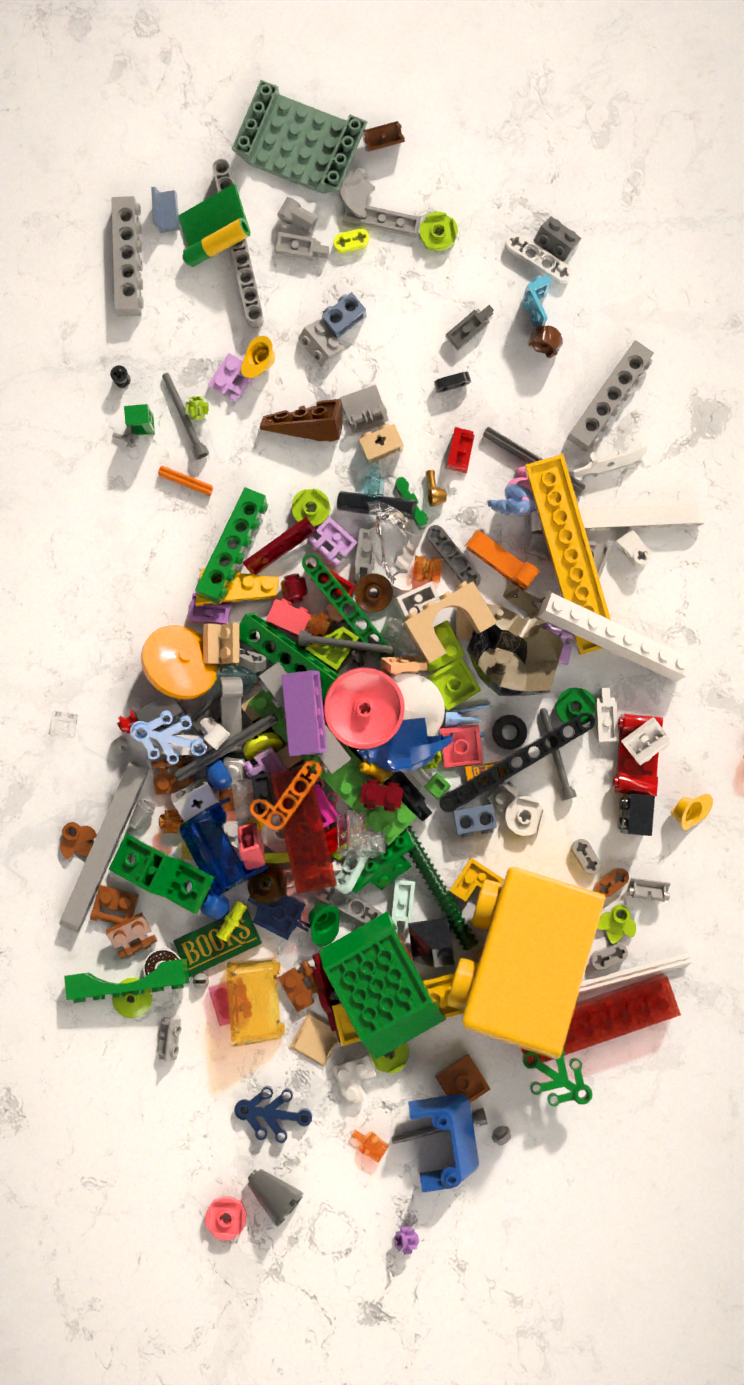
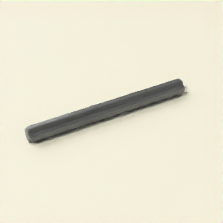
[483,427,586,494]
[175,713,278,782]

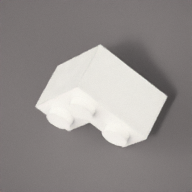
[394,581,440,622]

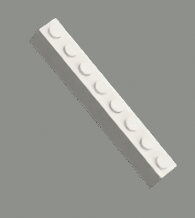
[537,593,693,682]

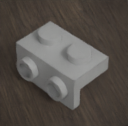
[298,319,344,367]

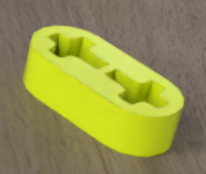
[334,229,369,254]

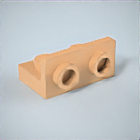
[380,655,427,675]

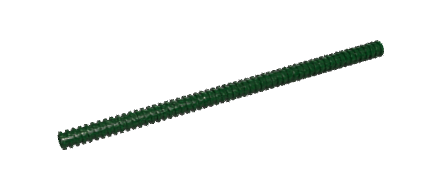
[295,640,479,950]

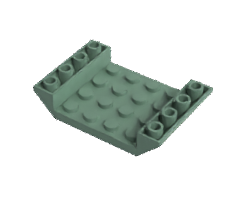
[232,80,368,193]

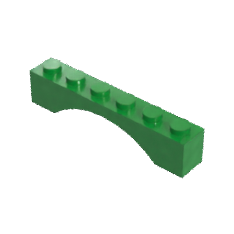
[64,959,190,1003]

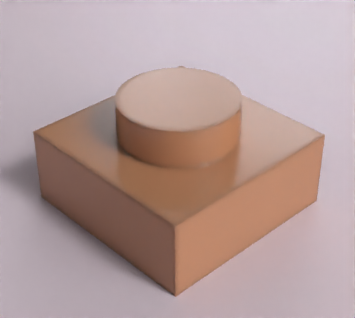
[325,603,345,624]

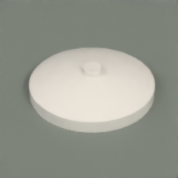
[388,672,445,736]

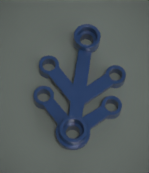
[234,1086,313,1143]

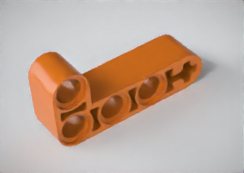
[465,530,540,591]
[250,761,322,830]

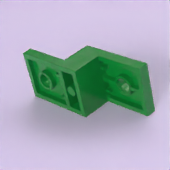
[109,833,215,914]

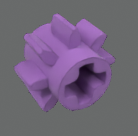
[394,1226,419,1255]

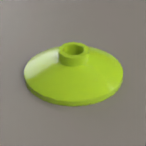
[112,978,153,1018]

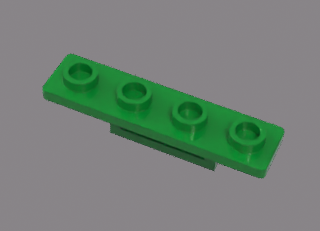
[352,831,415,893]

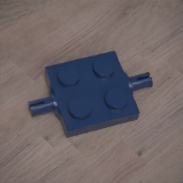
[247,894,310,940]

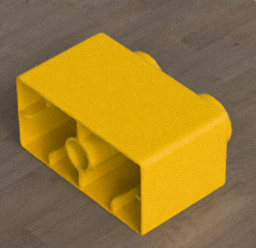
[447,866,605,1059]

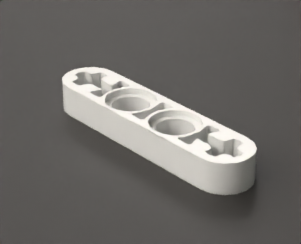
[506,233,572,284]

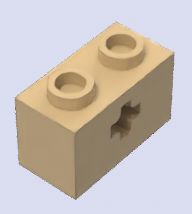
[359,424,404,465]

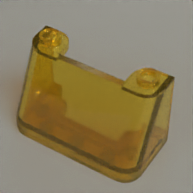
[227,957,285,1047]

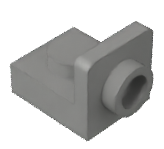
[487,781,519,812]

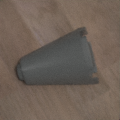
[247,1169,304,1227]

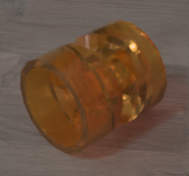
[412,555,442,584]

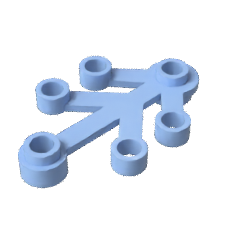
[130,711,207,764]

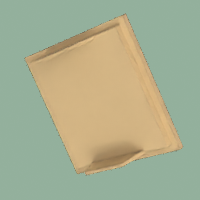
[289,1011,338,1067]

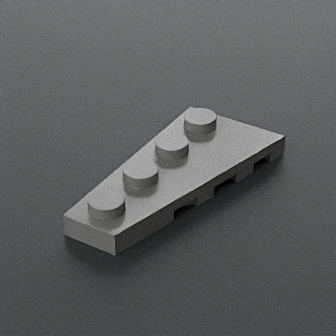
[526,533,613,579]

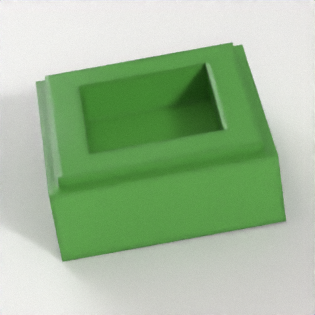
[423,772,451,800]

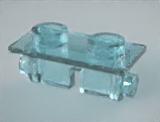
[364,466,384,497]
[216,664,258,686]

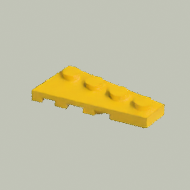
[195,568,279,606]

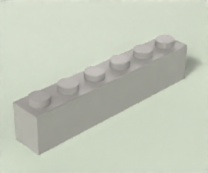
[259,662,351,774]

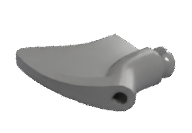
[339,168,375,218]

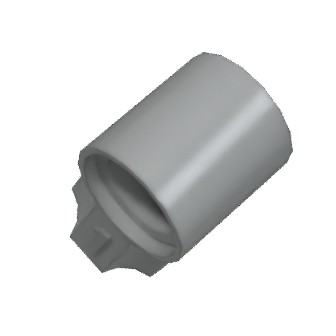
[277,197,318,233]
[402,768,431,790]

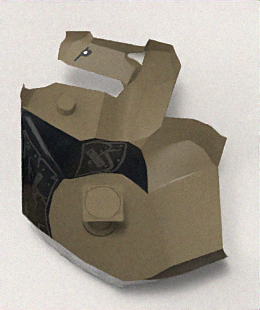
[467,584,564,696]

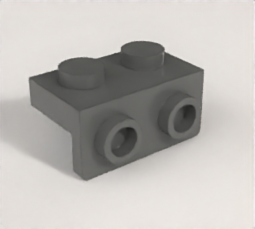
[534,216,582,262]

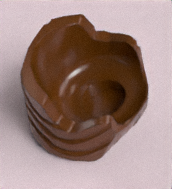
[528,325,563,358]

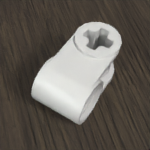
[615,530,651,568]

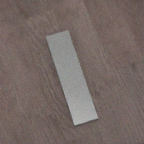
[342,205,421,238]

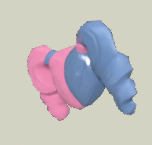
[487,466,536,515]

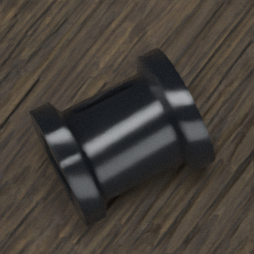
[110,365,131,388]

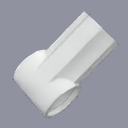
[200,717,230,750]

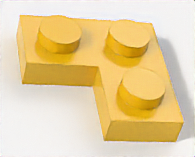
[449,857,504,902]

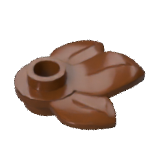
[60,822,97,859]

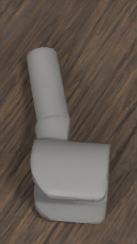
[112,433,139,448]

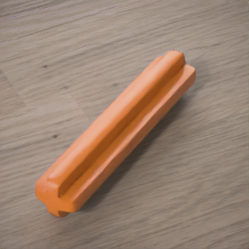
[158,466,214,496]

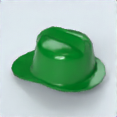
[308,902,339,946]

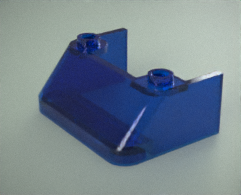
[180,797,268,896]

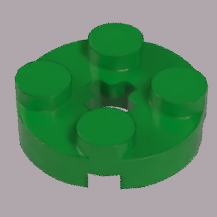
[555,687,595,725]

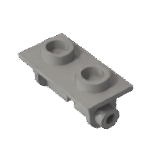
[627,877,671,902]
[157,1017,182,1062]

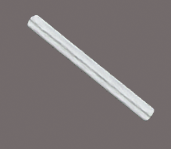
[578,954,691,994]

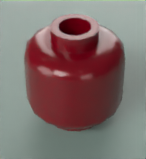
[280,573,308,603]

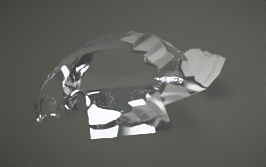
[368,500,414,591]

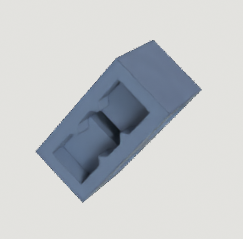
[322,292,366,339]
[453,804,497,838]

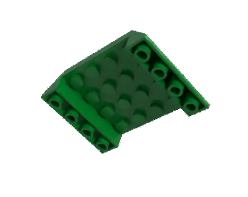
[319,911,447,1059]

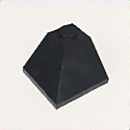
[408,918,454,968]

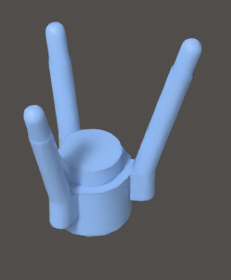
[446,703,490,737]

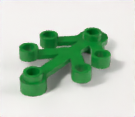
[522,1049,593,1107]

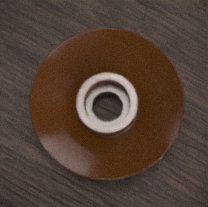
[354,573,393,612]

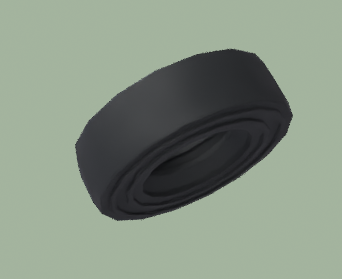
[492,715,527,750]

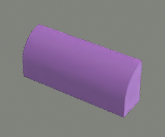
[282,670,327,756]

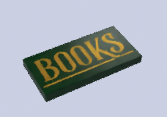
[173,909,262,977]

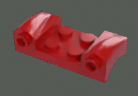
[613,714,663,796]

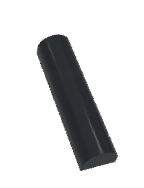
[337,491,417,520]

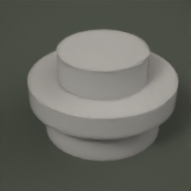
[492,1126,511,1145]

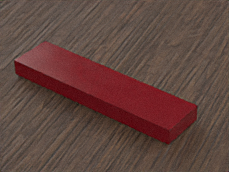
[243,517,317,575]

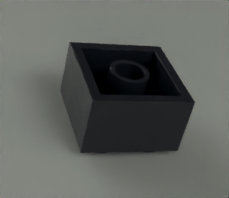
[618,794,655,836]

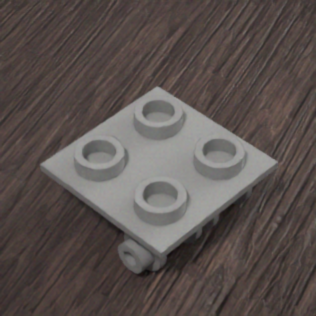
[340,385,389,433]

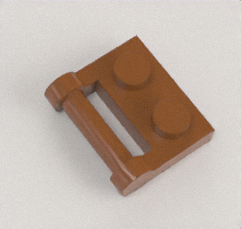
[90,885,139,925]

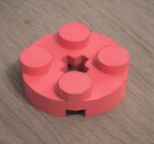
[205,1196,246,1240]

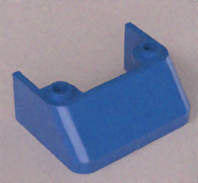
[408,1093,479,1193]

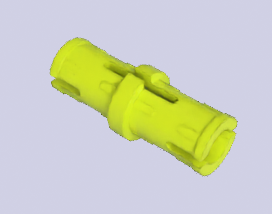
[216,900,248,942]

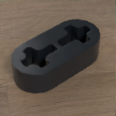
[434,371,471,393]

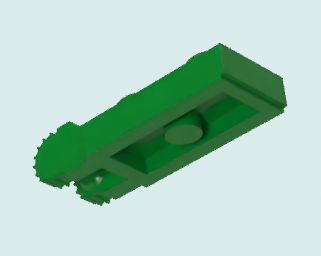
[395,476,428,530]

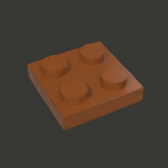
[435,1053,491,1103]

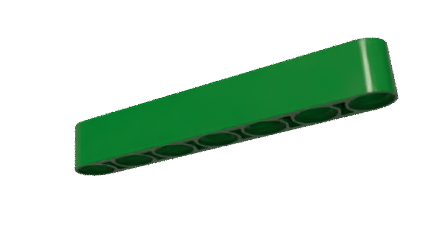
[302,554,395,663]

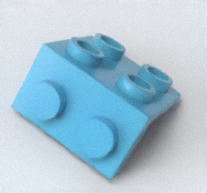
[522,275,552,327]

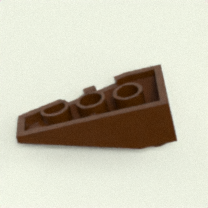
[259,399,342,442]

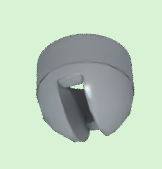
[111,736,128,753]
[193,972,209,989]

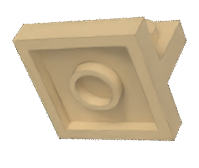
[203,623,240,666]

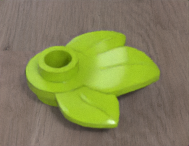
[597,904,636,944]

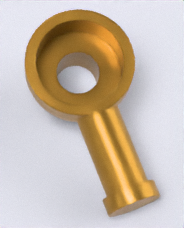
[425,470,447,507]

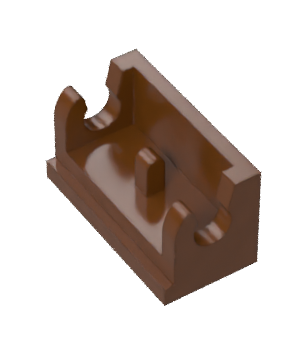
[362,121,405,152]

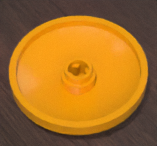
[141,625,219,699]

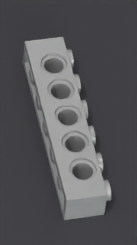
[111,196,144,316]
[567,340,654,451]

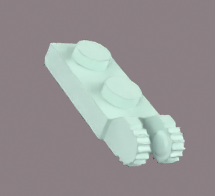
[392,880,415,937]

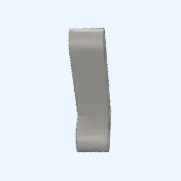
[219,676,243,753]

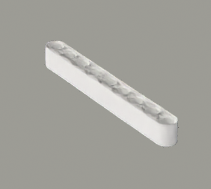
[531,503,705,533]

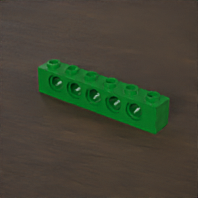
[195,487,269,605]
[239,612,339,702]

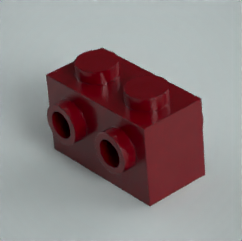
[360,779,403,812]

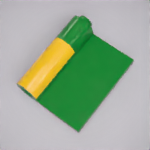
[179,184,251,267]

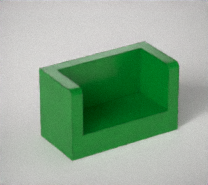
[124,404,155,435]

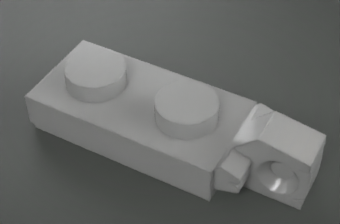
[275,232,330,260]

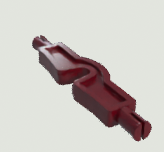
[312,953,341,1043]

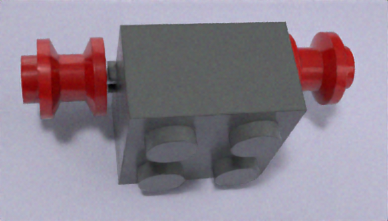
[117,694,187,734]

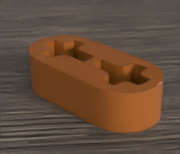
[594,868,629,898]

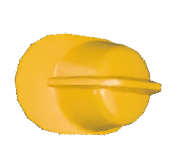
[241,336,275,378]
[670,794,713,830]

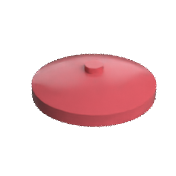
[324,668,405,749]

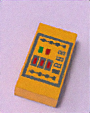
[465,761,507,785]

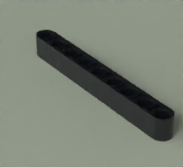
[439,713,595,812]

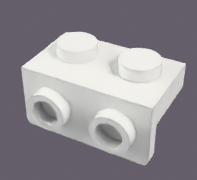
[621,717,672,765]

